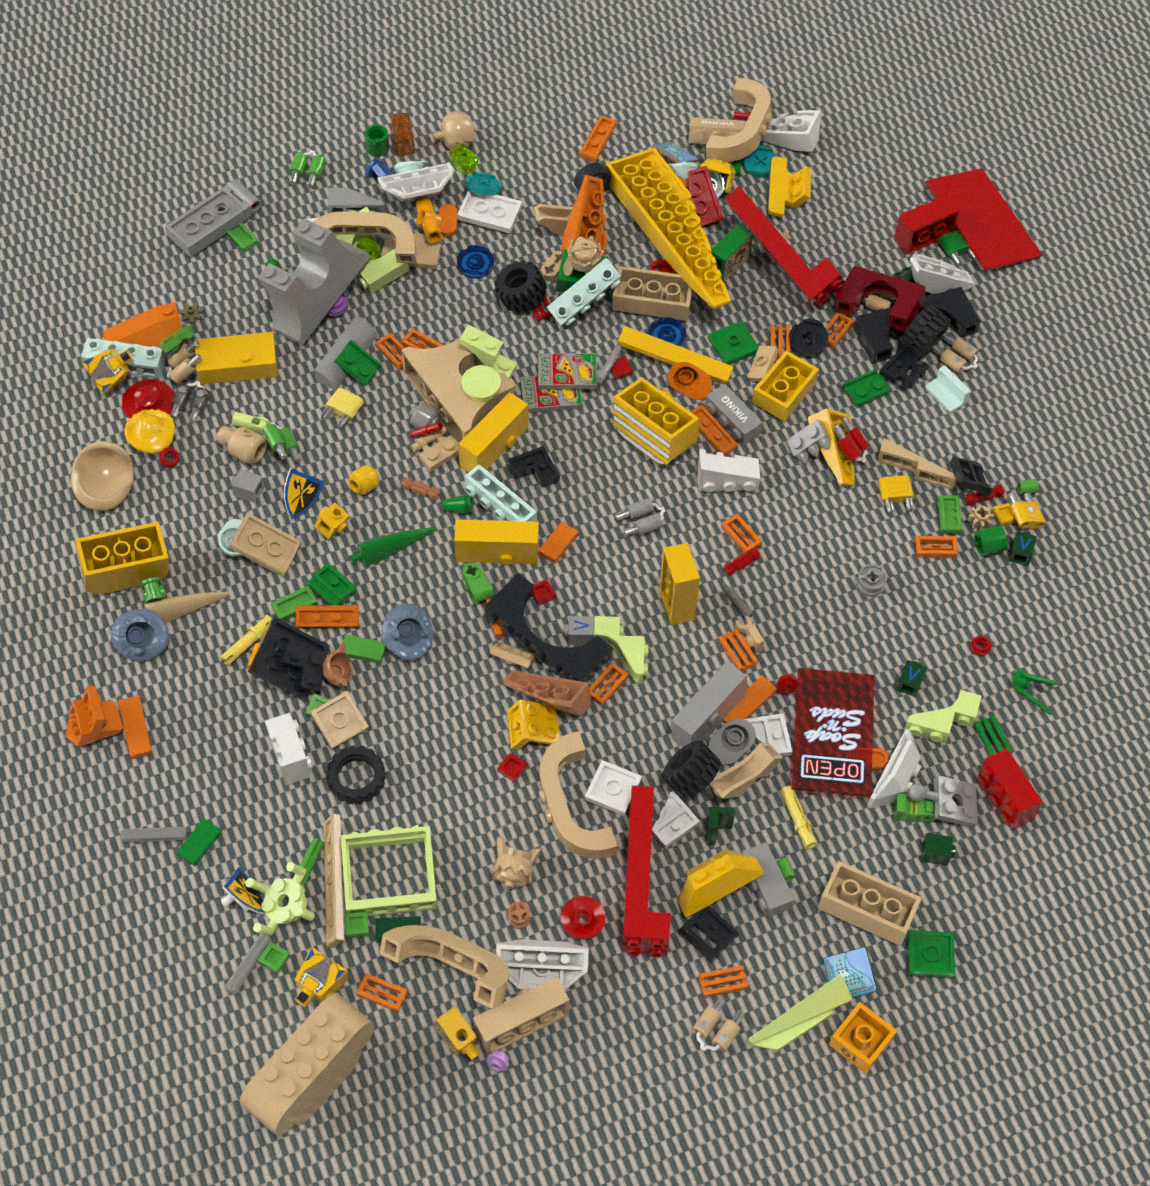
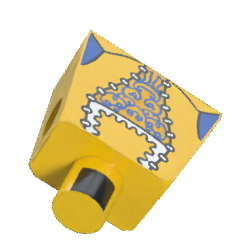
[82,349,134,394]
[295,947,349,1007]
[434,1006,481,1062]

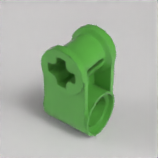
[462,562,494,604]
[141,577,166,603]

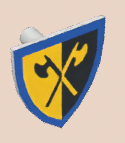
[284,468,324,519]
[221,867,266,914]

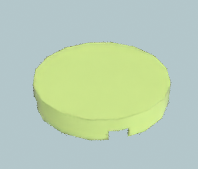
[461,365,501,402]

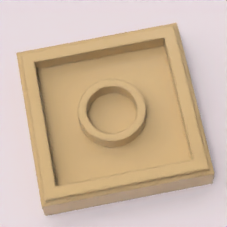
[310,691,369,750]

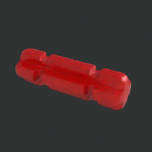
[965,484,1005,505]
[723,548,761,576]

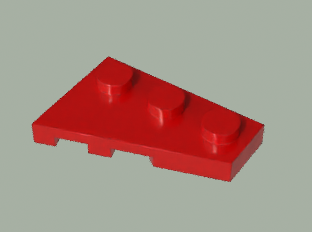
[688,166,724,227]

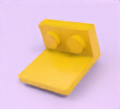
[507,700,560,750]

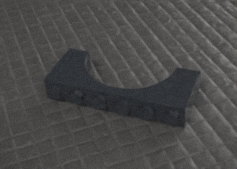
[854,287,981,364]
[484,573,614,683]

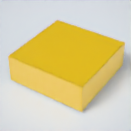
[992,502,1017,526]

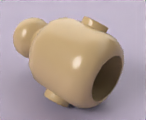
[217,426,267,464]

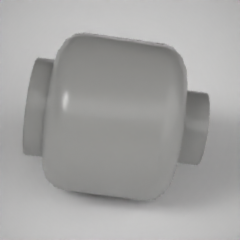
[409,402,439,429]

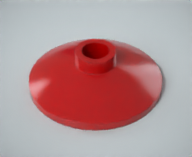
[561,896,606,939]

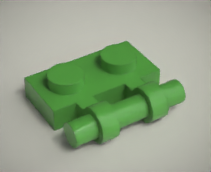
[160,325,194,353]

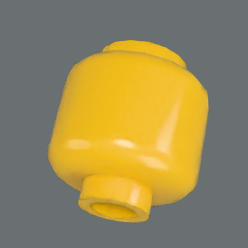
[349,465,379,495]

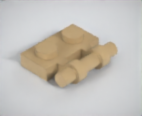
[410,426,459,472]

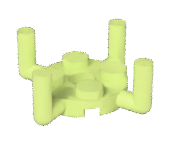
[246,862,315,936]

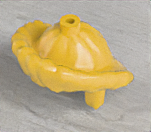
[124,409,175,454]

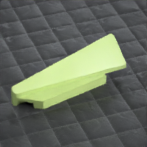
[747,974,852,1052]

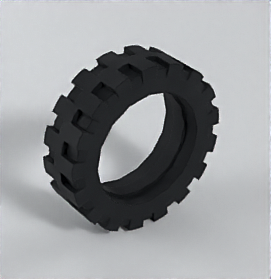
[326,745,386,805]

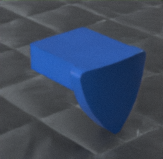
[365,159,393,178]

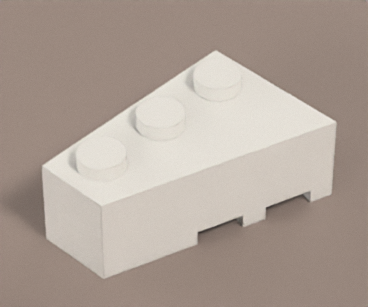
[697,449,760,492]
[265,713,313,785]

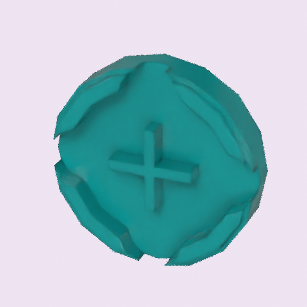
[742,146,779,178]
[465,172,503,196]

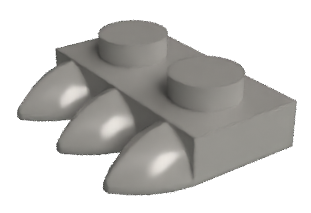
[787,419,830,464]

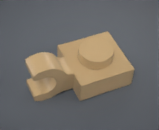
[735,616,764,654]

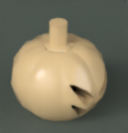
[433,111,475,153]

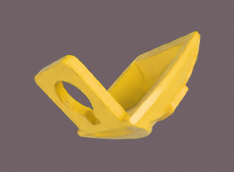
[700,158,736,193]

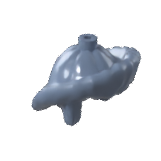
[381,603,434,661]
[110,608,169,662]

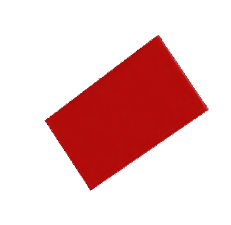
[925,168,1042,271]

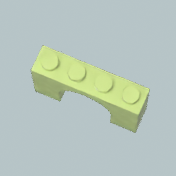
[336,207,409,294]

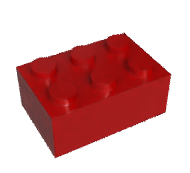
[894,195,959,255]
[978,748,1043,831]

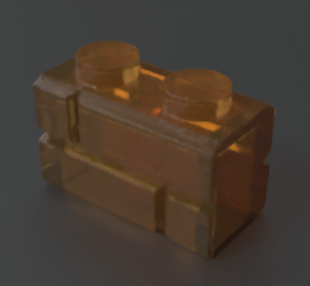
[390,113,415,157]

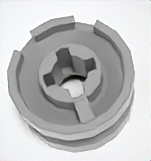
[856,564,887,597]

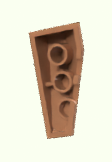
[503,670,591,716]

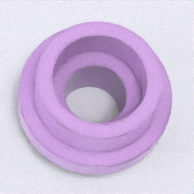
[486,1050,509,1072]

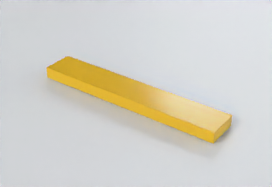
[617,326,733,385]

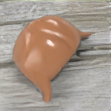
[322,642,353,687]

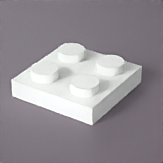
[585,760,642,816]

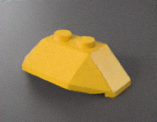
[678,849,764,918]

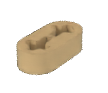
[541,251,563,281]

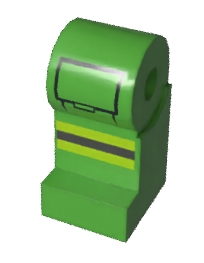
[894,793,936,823]

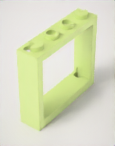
[341,825,437,916]

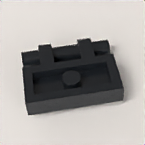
[879,346,929,392]

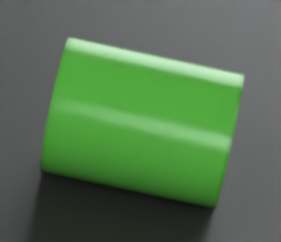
[1017,479,1039,495]
[776,858,796,882]

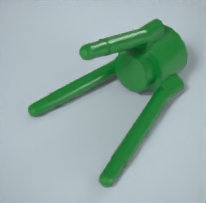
[1011,669,1058,715]

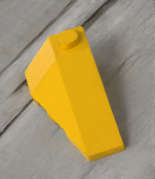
[808,409,855,487]

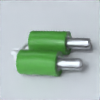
[289,150,326,188]
[263,422,301,462]

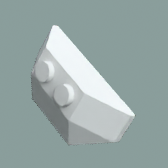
[378,163,454,202]
[910,253,975,294]
[867,729,922,809]
[496,939,589,990]

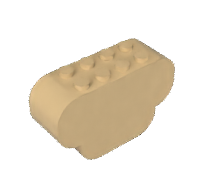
[240,993,374,1136]

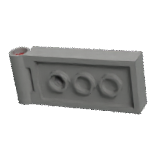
[165,179,261,257]

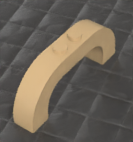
[705,78,772,162]
[300,210,417,264]
[538,731,618,859]
[380,925,509,1009]

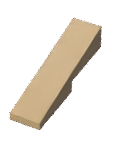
[878,438,956,490]

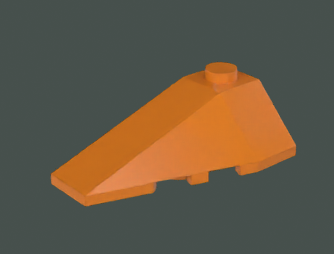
[561,175,607,256]
[102,302,186,348]

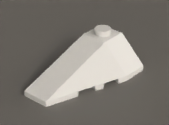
[745,110,821,152]

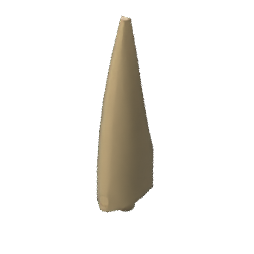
[144,592,229,623]

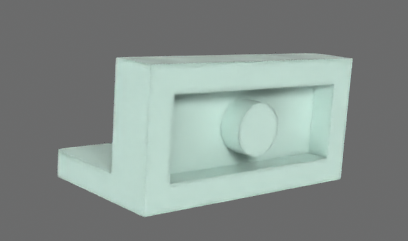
[925,365,971,413]

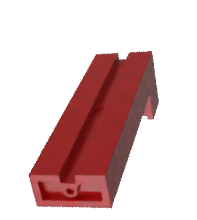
[725,186,845,308]
[622,785,671,957]

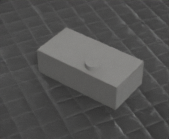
[671,661,747,747]

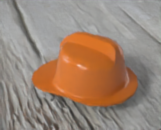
[667,362,712,400]

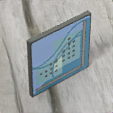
[823,946,878,998]

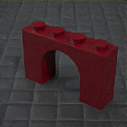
[835,266,926,331]

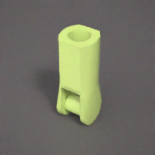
[232,412,270,434]

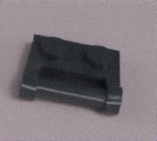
[950,456,992,497]
[678,906,739,963]

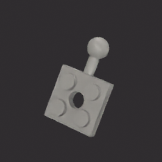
[909,775,978,827]

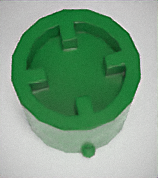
[364,124,389,157]
[974,525,1008,557]

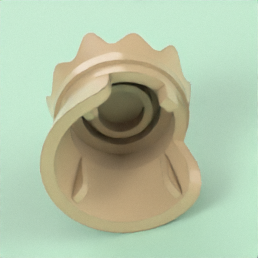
[563,236,603,276]
[491,837,542,889]

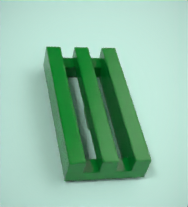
[973,715,1013,756]

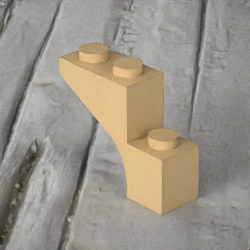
[534,204,607,237]
[709,743,783,799]

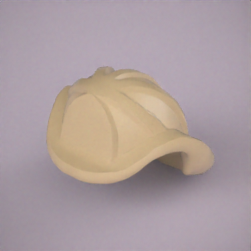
[71,441,134,511]

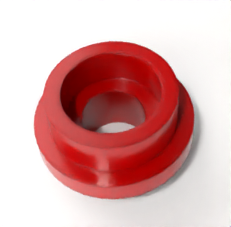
[159,448,180,468]
[970,635,992,656]
[777,674,798,694]

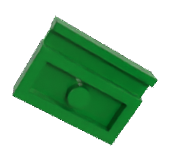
[334,339,381,386]
[842,369,891,408]
[306,563,357,605]

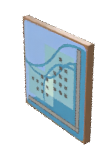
[652,141,699,164]

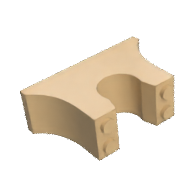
[401,339,516,443]

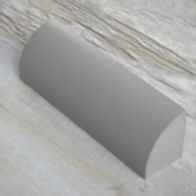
[314,315,377,391]

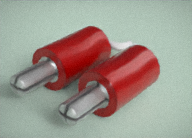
[833,417,870,463]

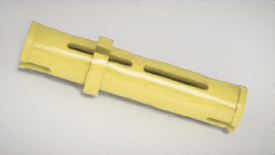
[220,615,272,666]
[780,786,818,850]

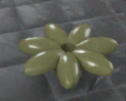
[179,303,204,323]

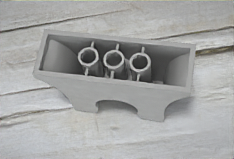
[258,218,371,345]

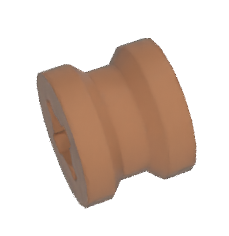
[508,902,530,929]

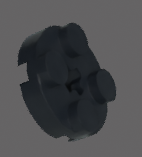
[789,319,829,357]

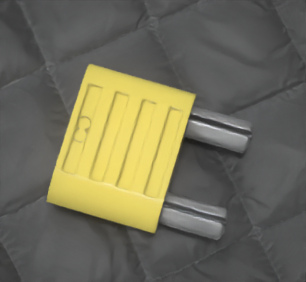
[320,388,364,428]

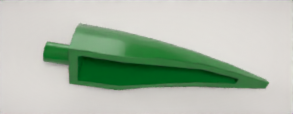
[349,527,436,567]

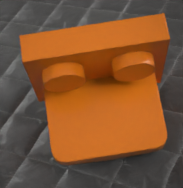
[65,686,123,747]

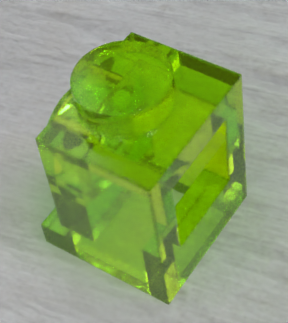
[449,143,478,176]
[356,236,381,260]

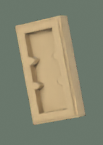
[747,346,779,382]
[490,642,536,668]

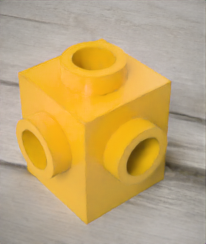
[314,503,350,539]

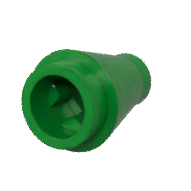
[443,494,473,514]

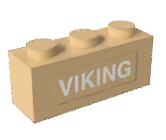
[689,117,745,144]

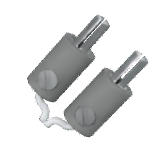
[615,498,666,536]

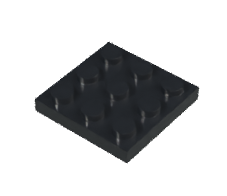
[248,617,330,701]

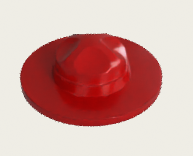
[122,379,175,419]

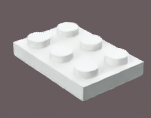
[457,190,522,234]

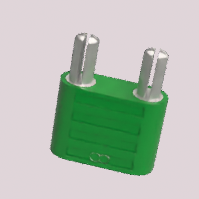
[938,230,976,266]

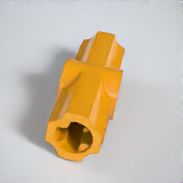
[415,196,443,244]

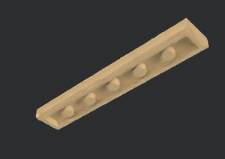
[323,814,344,948]

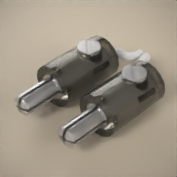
[170,381,211,423]

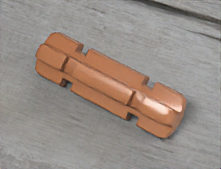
[401,477,440,500]

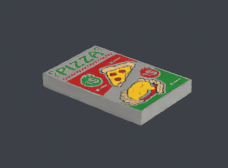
[538,353,597,389]
[520,376,583,413]

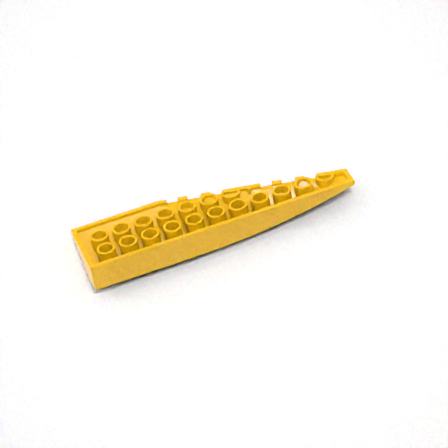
[605,148,731,309]

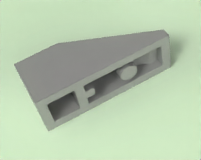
[327,187,385,213]

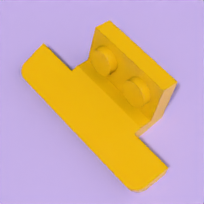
[768,157,812,217]

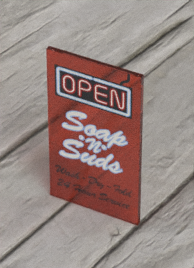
[791,668,875,797]

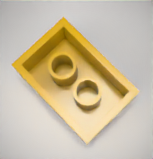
[752,350,819,422]

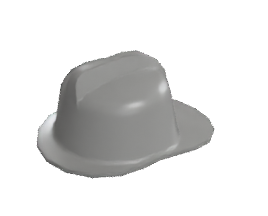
[708,718,756,765]

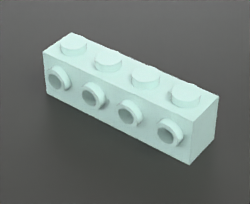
[547,258,622,326]
[81,338,166,379]
[464,464,537,522]

